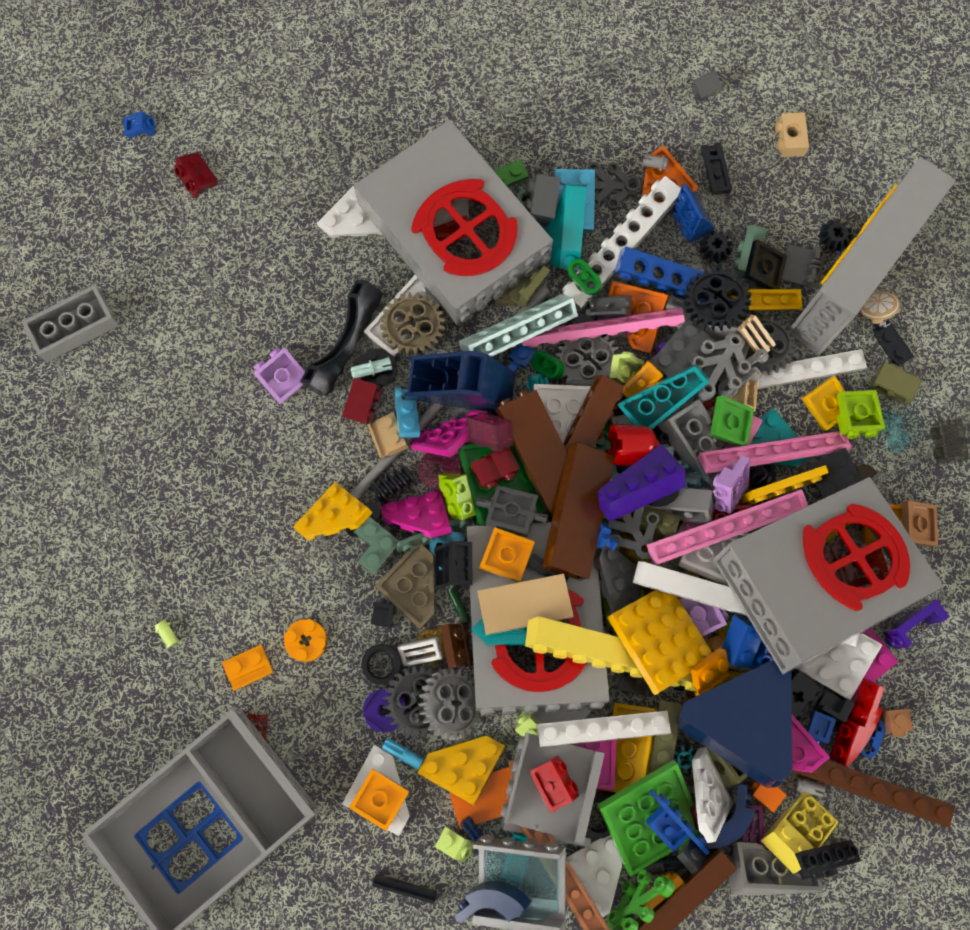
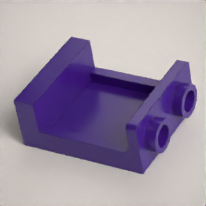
[882,599,950,649]

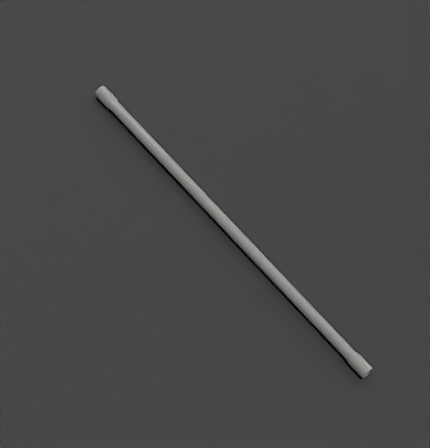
[316,285,550,541]

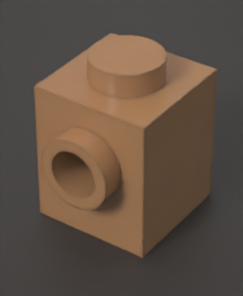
[881,709,913,737]

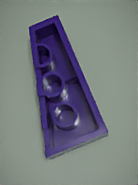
[598,444,685,522]

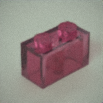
[467,412,513,451]

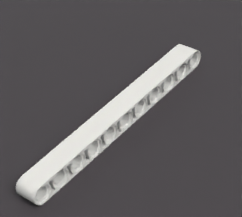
[633,561,859,647]

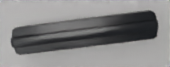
[373,874,437,904]

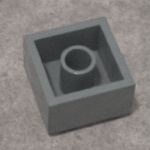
[523,173,561,226]

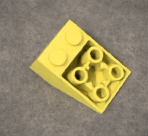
[760,793,838,874]

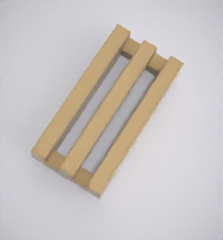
[737,314,776,358]

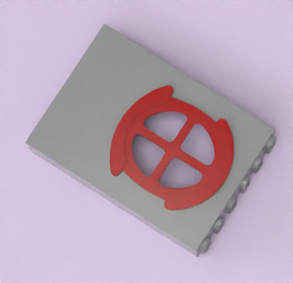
[353,119,553,325]
[713,477,944,674]
[467,522,609,716]

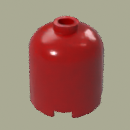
[607,424,659,466]

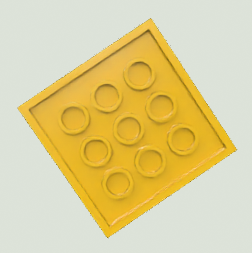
[607,590,712,695]

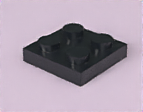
[744,240,787,289]
[807,448,862,498]

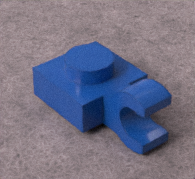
[507,343,536,373]
[596,521,618,550]

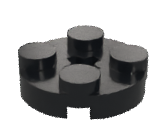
[357,349,397,388]

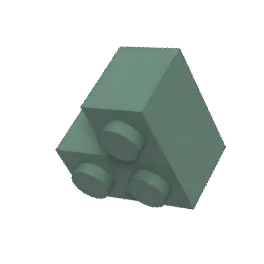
[353,517,399,575]

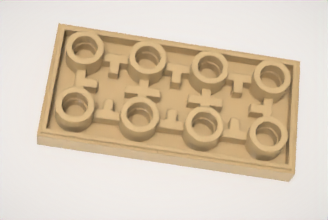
[477,574,574,635]

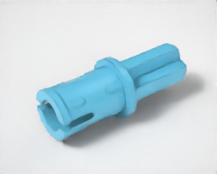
[382,738,424,770]

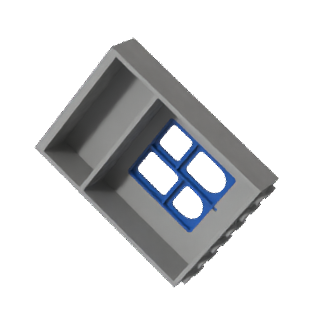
[81,709,321,930]

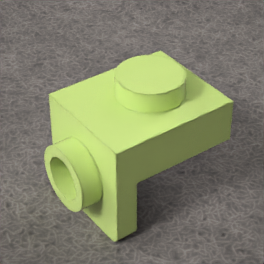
[515,712,541,736]
[435,827,474,862]

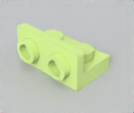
[610,352,645,385]

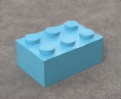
[554,169,595,233]

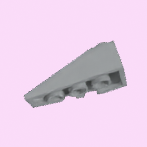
[658,399,722,490]
[729,842,823,896]

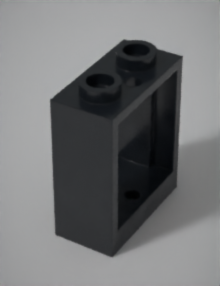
[434,541,473,591]

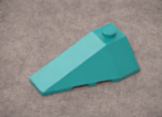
[546,184,587,270]

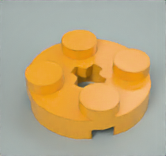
[284,619,327,662]

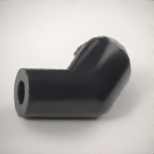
[653,428,669,445]

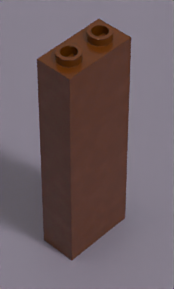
[496,389,567,522]
[542,442,615,581]
[635,848,737,930]

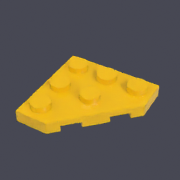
[293,482,373,540]
[417,736,506,806]

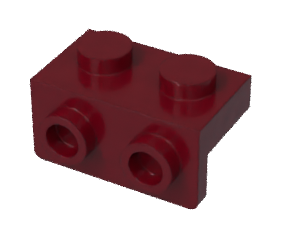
[174,152,218,198]

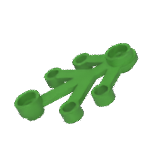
[607,869,675,930]

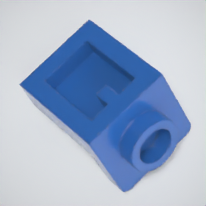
[124,111,155,138]
[807,711,836,745]

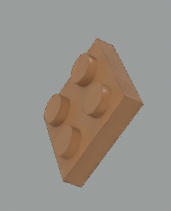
[901,500,938,547]

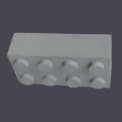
[21,285,119,362]

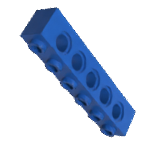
[614,247,720,302]

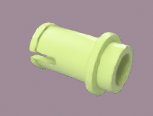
[154,620,179,648]

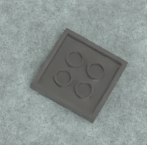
[651,318,735,401]

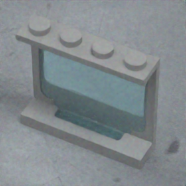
[473,835,566,930]

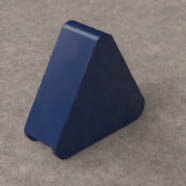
[404,351,516,413]
[678,660,792,788]

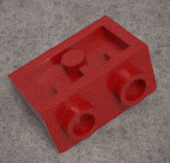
[529,756,579,813]

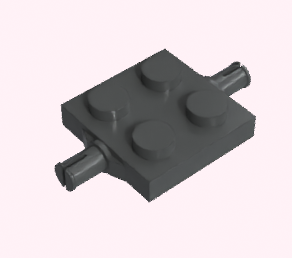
[476,485,548,536]

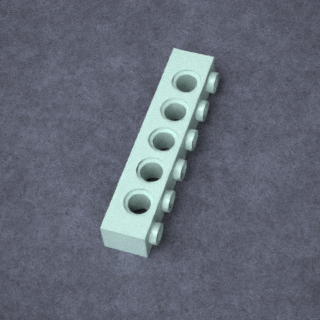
[458,294,578,356]

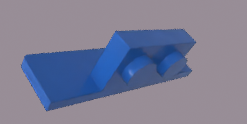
[645,789,710,855]

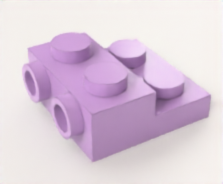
[253,347,305,404]
[713,455,750,514]
[679,598,730,637]

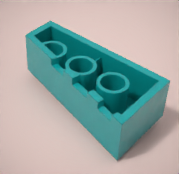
[617,364,710,429]

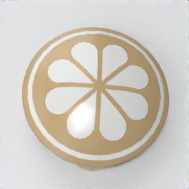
[859,291,900,324]

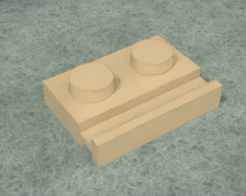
[367,412,409,460]

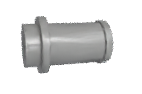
[643,154,668,171]
[796,776,825,798]

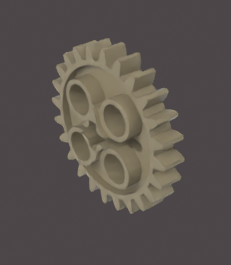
[380,292,445,357]

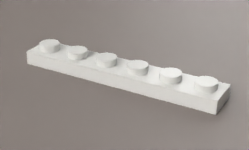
[757,349,867,389]
[537,711,671,748]

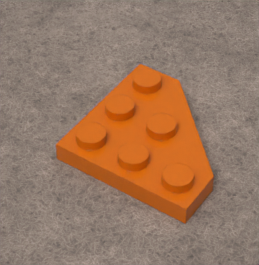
[642,145,699,217]
[608,281,670,354]

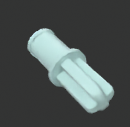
[351,357,392,378]

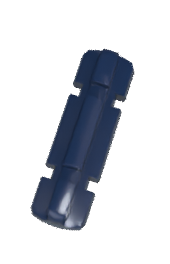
[461,816,493,855]

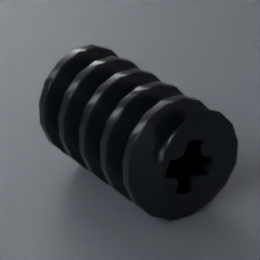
[371,465,418,506]

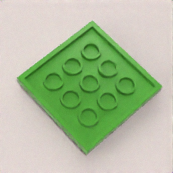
[597,760,701,877]

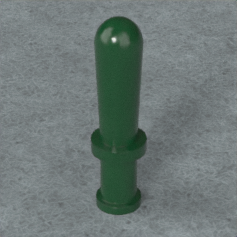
[446,590,471,624]

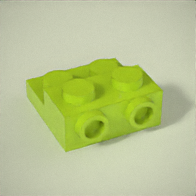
[836,390,885,439]
[438,473,476,520]

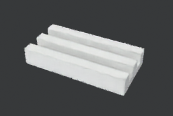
[397,636,444,667]

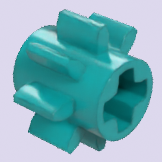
[525,374,550,392]
[673,744,694,773]

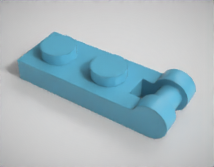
[394,387,420,438]

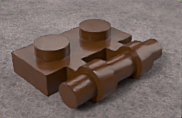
[441,624,473,668]

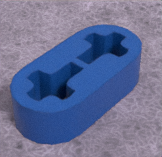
[859,719,885,758]

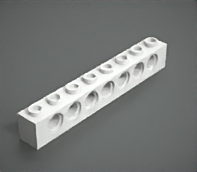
[562,176,681,312]

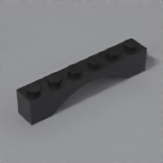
[300,280,384,396]

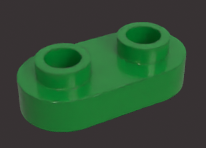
[568,259,601,295]
[531,351,565,380]

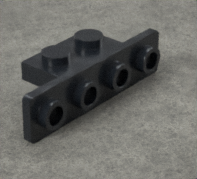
[795,840,861,881]

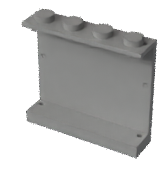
[500,732,605,845]

